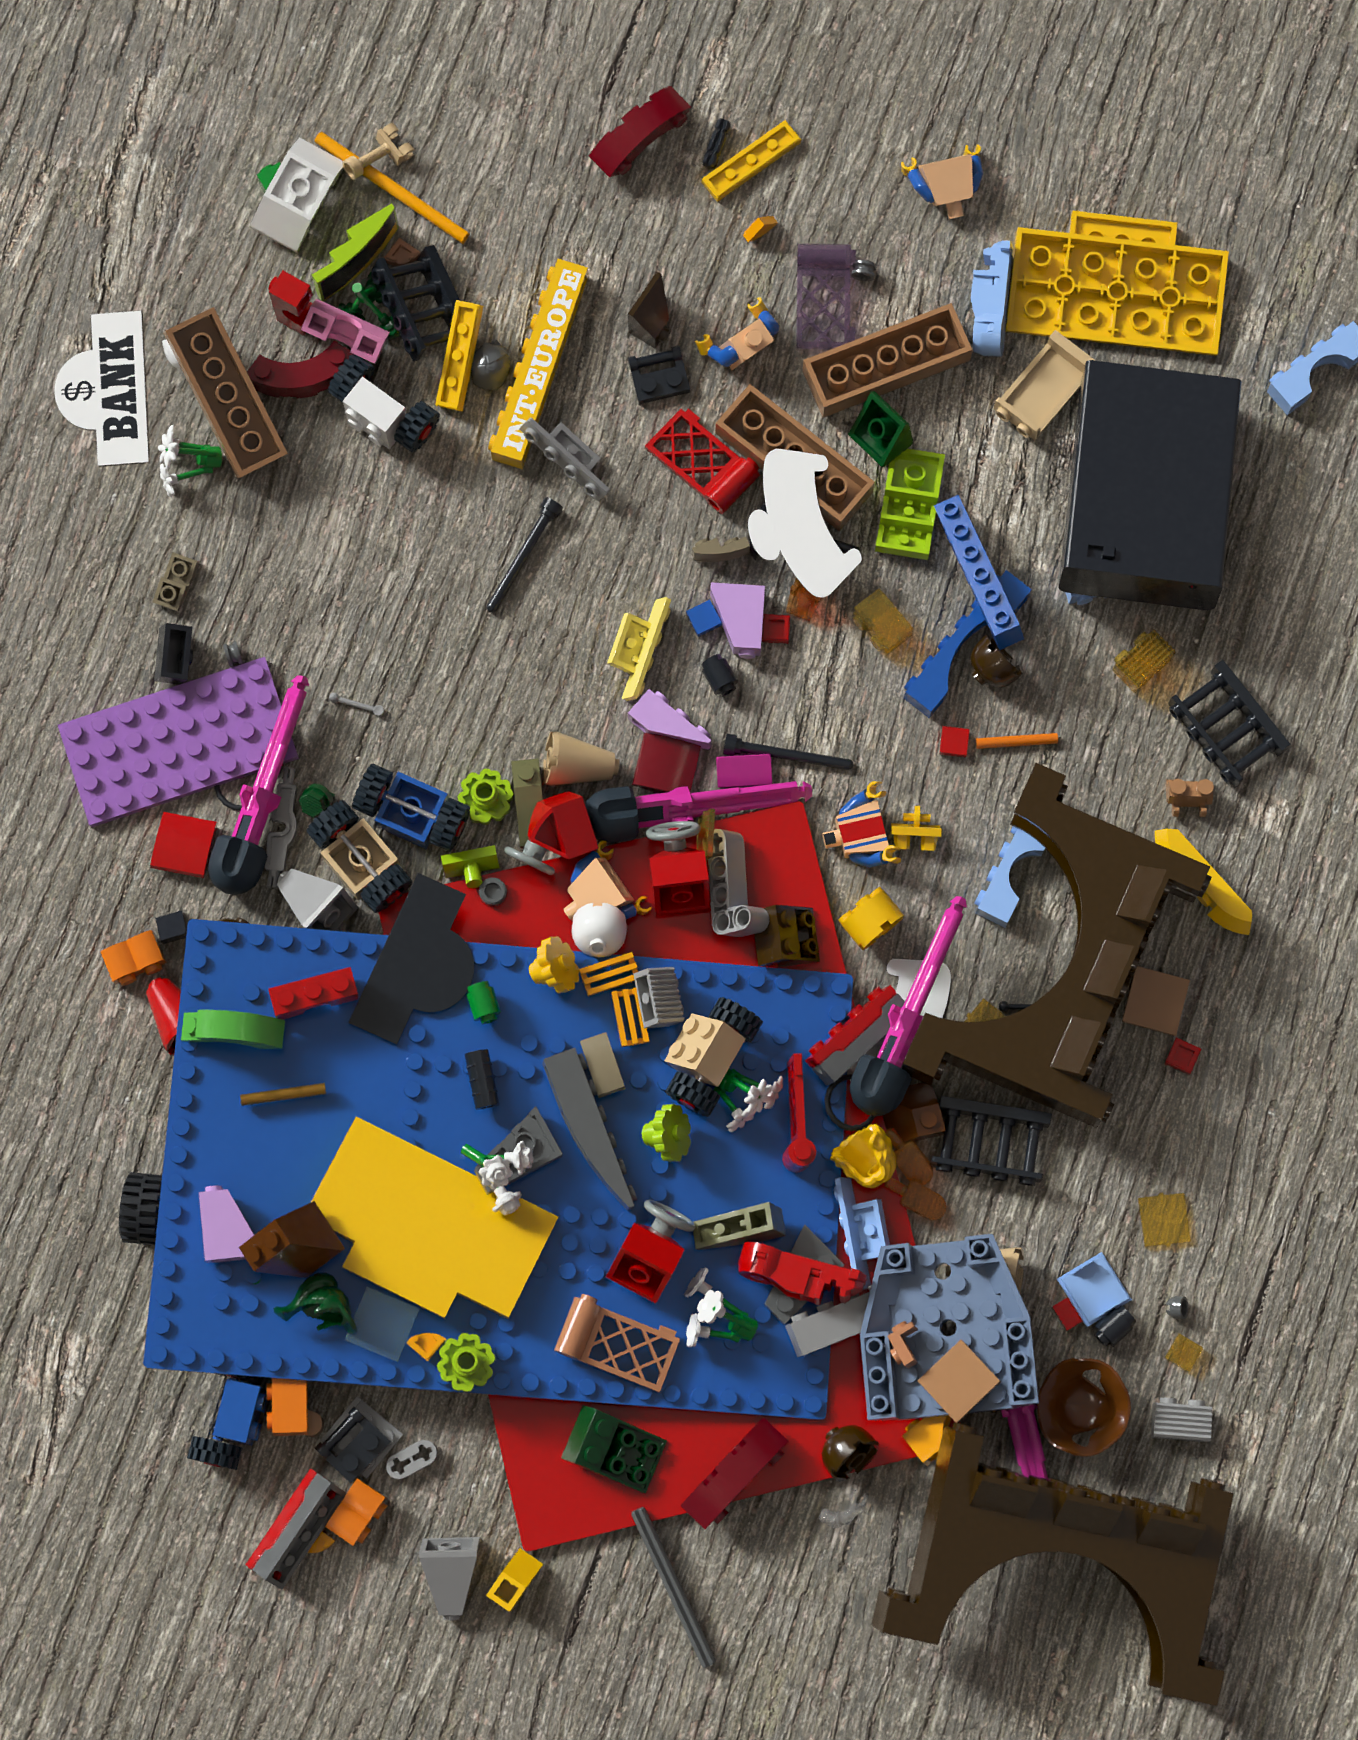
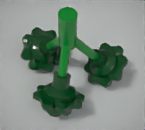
[338,272,400,340]

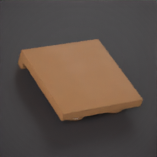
[1122,966,1190,1036]
[918,1340,1001,1423]

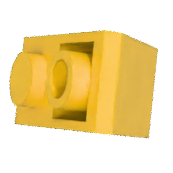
[486,1548,543,1612]

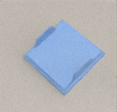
[1057,1252,1132,1327]

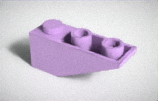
[628,689,711,750]

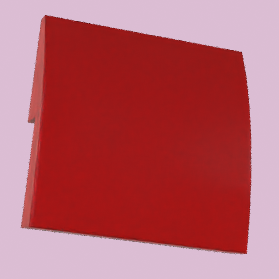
[150,812,217,878]

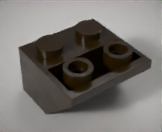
[754,905,820,967]

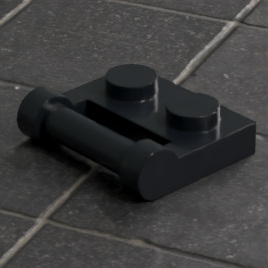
[627,345,690,404]
[314,1407,391,1484]

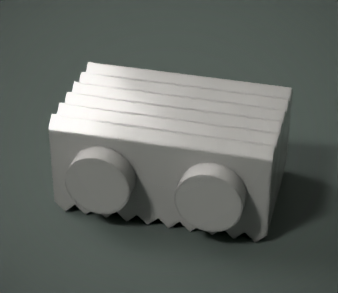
[634,967,684,1029]
[1151,1398,1213,1442]

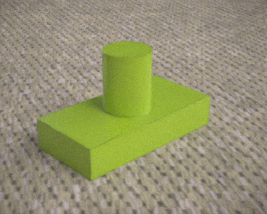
[441,845,499,888]

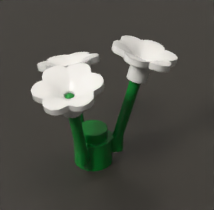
[684,1267,758,1347]

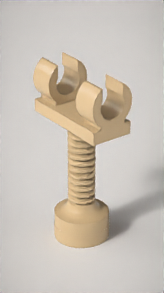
[343,123,415,180]

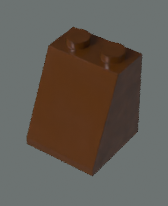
[239,1201,345,1278]

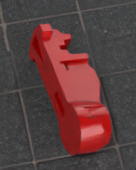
[738,1242,867,1305]

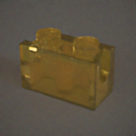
[853,588,914,655]

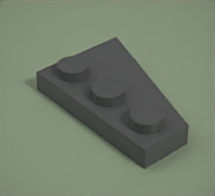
[474,1106,563,1195]

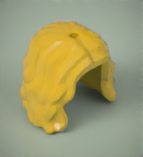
[830,1124,896,1188]

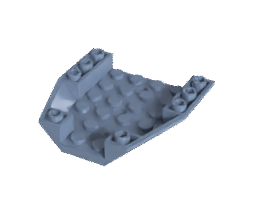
[860,1234,1039,1420]

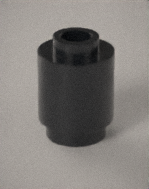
[701,654,738,696]
[1094,1306,1136,1347]

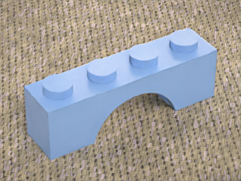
[1267,321,1358,415]
[974,826,1045,928]

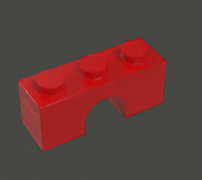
[268,270,313,336]
[268,967,358,1020]

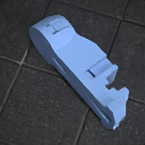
[970,240,1013,357]

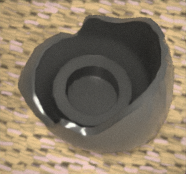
[471,339,511,391]

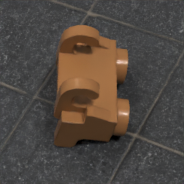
[1166,779,1214,817]

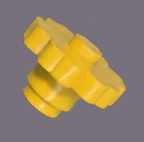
[529,936,579,993]

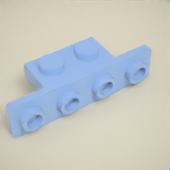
[834,1177,890,1289]

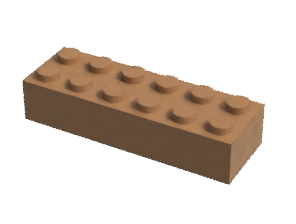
[802,303,972,418]
[163,307,288,478]
[715,384,875,532]

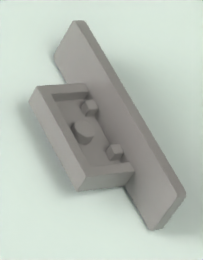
[519,418,610,501]

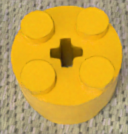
[838,887,905,950]

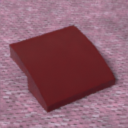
[632,733,701,793]

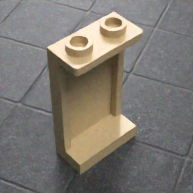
[993,330,1096,441]

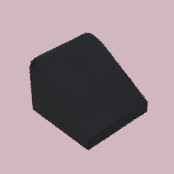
[155,910,187,944]

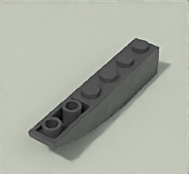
[542,1048,637,1211]

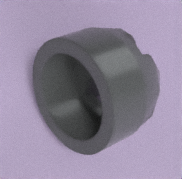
[1166,1296,1188,1319]

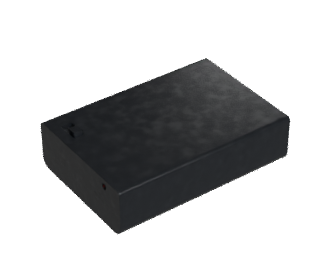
[1058,360,1241,610]

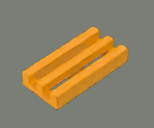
[579,952,638,996]
[611,987,649,1048]

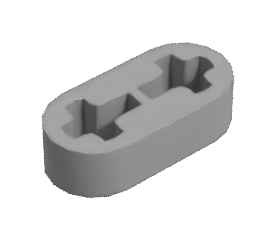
[386,1440,438,1480]

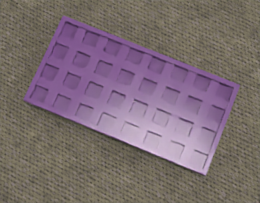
[58,657,299,828]

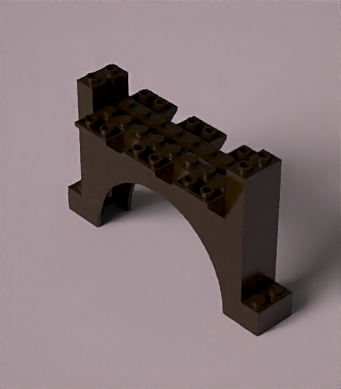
[902,763,1212,1128]
[871,1422,1234,1706]

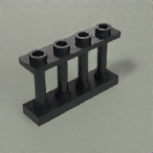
[371,245,460,362]
[1168,659,1291,788]
[930,1096,1052,1186]

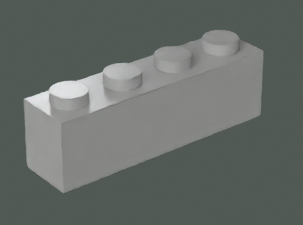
[785,1285,871,1357]

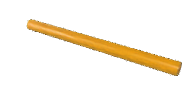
[314,131,470,244]

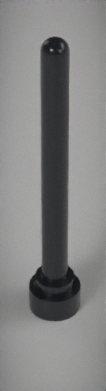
[486,497,563,613]
[723,733,854,770]

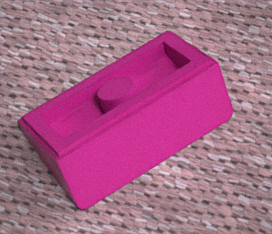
[716,754,772,788]

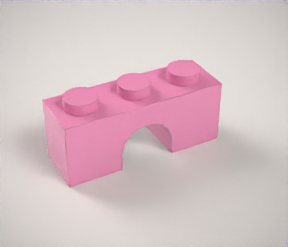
[301,299,390,364]

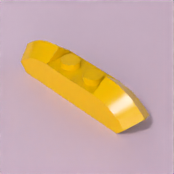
[1155,829,1252,935]

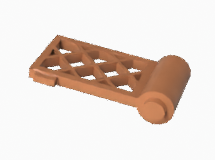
[554,1294,680,1393]

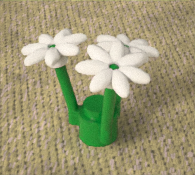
[158,425,222,498]
[714,1068,783,1132]

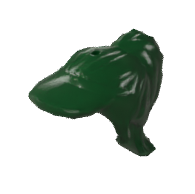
[273,1272,357,1334]

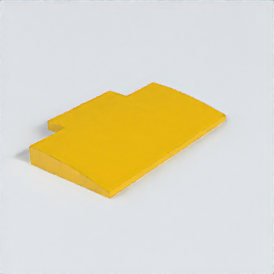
[1005,211,1229,356]
[311,1117,558,1319]

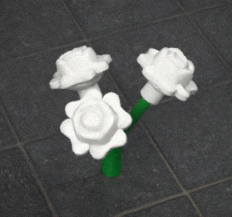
[461,1141,534,1215]

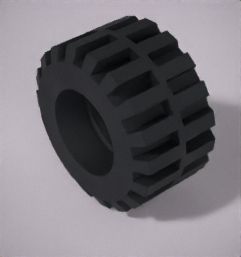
[119,1172,162,1245]

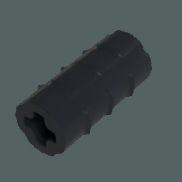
[465,1049,499,1110]

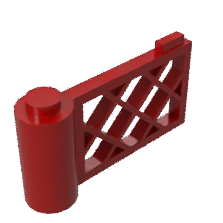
[645,408,760,514]
[782,1053,816,1173]

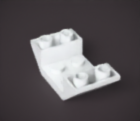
[250,137,343,253]

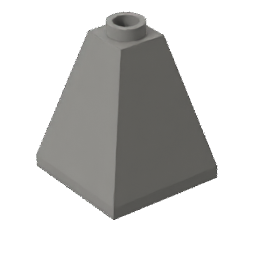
[276,868,359,931]
[419,1537,480,1620]

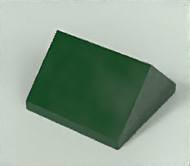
[848,391,914,467]

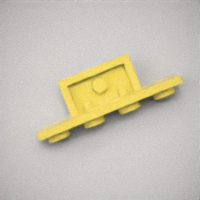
[607,597,671,701]

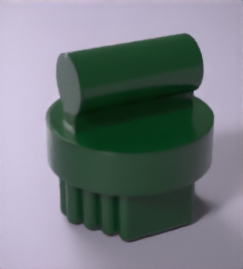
[299,783,335,818]

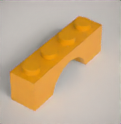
[902,1411,995,1466]

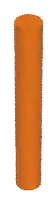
[976,733,1058,749]

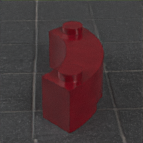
[588,86,692,178]
[247,341,353,399]
[680,1417,788,1529]

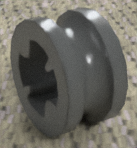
[851,260,877,281]
[223,641,243,667]

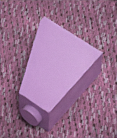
[710,582,765,659]
[199,1185,254,1263]

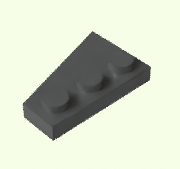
[764,1225,844,1325]

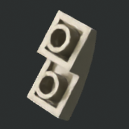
[692,537,750,562]
[152,552,199,611]
[580,1032,625,1098]

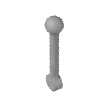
[329,693,384,717]

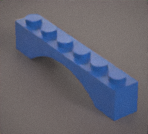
[904,570,1032,718]

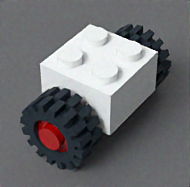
[328,354,440,453]

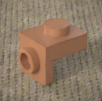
[887,1321,918,1369]

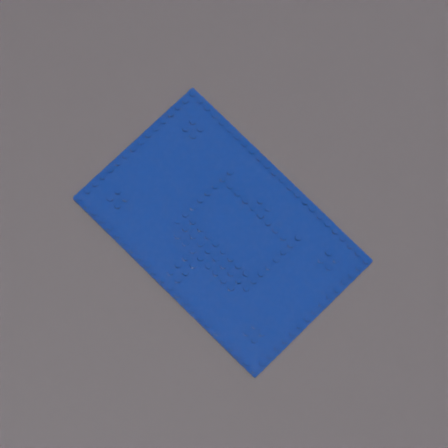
[143,919,853,1420]

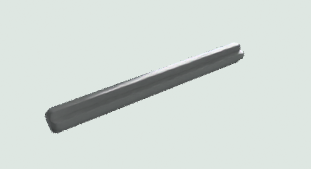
[631,1507,716,1668]

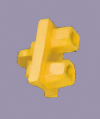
[891,806,942,851]

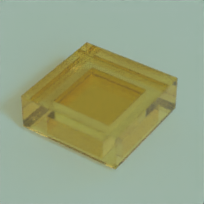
[1164,1333,1203,1373]

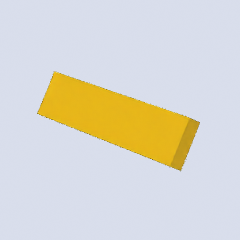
[701,120,801,202]
[435,300,484,411]

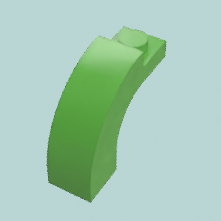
[181,1010,285,1049]

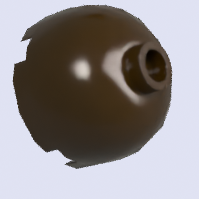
[971,634,1024,688]
[822,1425,879,1482]

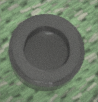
[479,878,507,906]

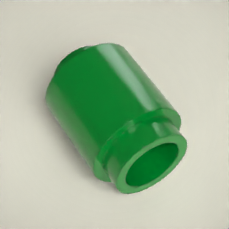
[467,981,501,1025]

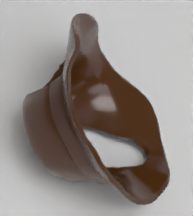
[1037,1358,1131,1456]

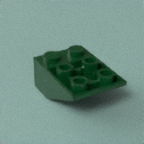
[561,1405,667,1494]

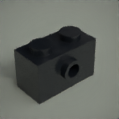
[154,623,193,685]

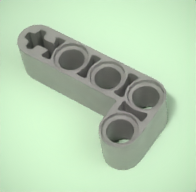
[707,829,769,937]

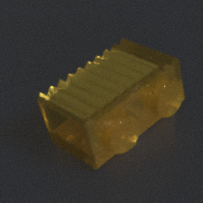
[1112,630,1176,693]

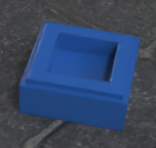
[686,600,722,637]

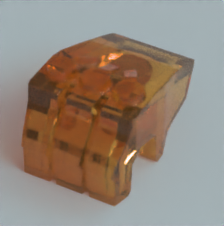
[786,577,824,622]

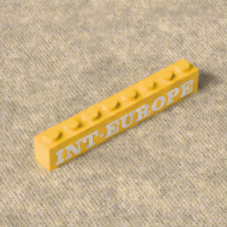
[488,258,588,469]

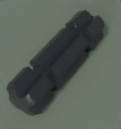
[702,118,731,169]

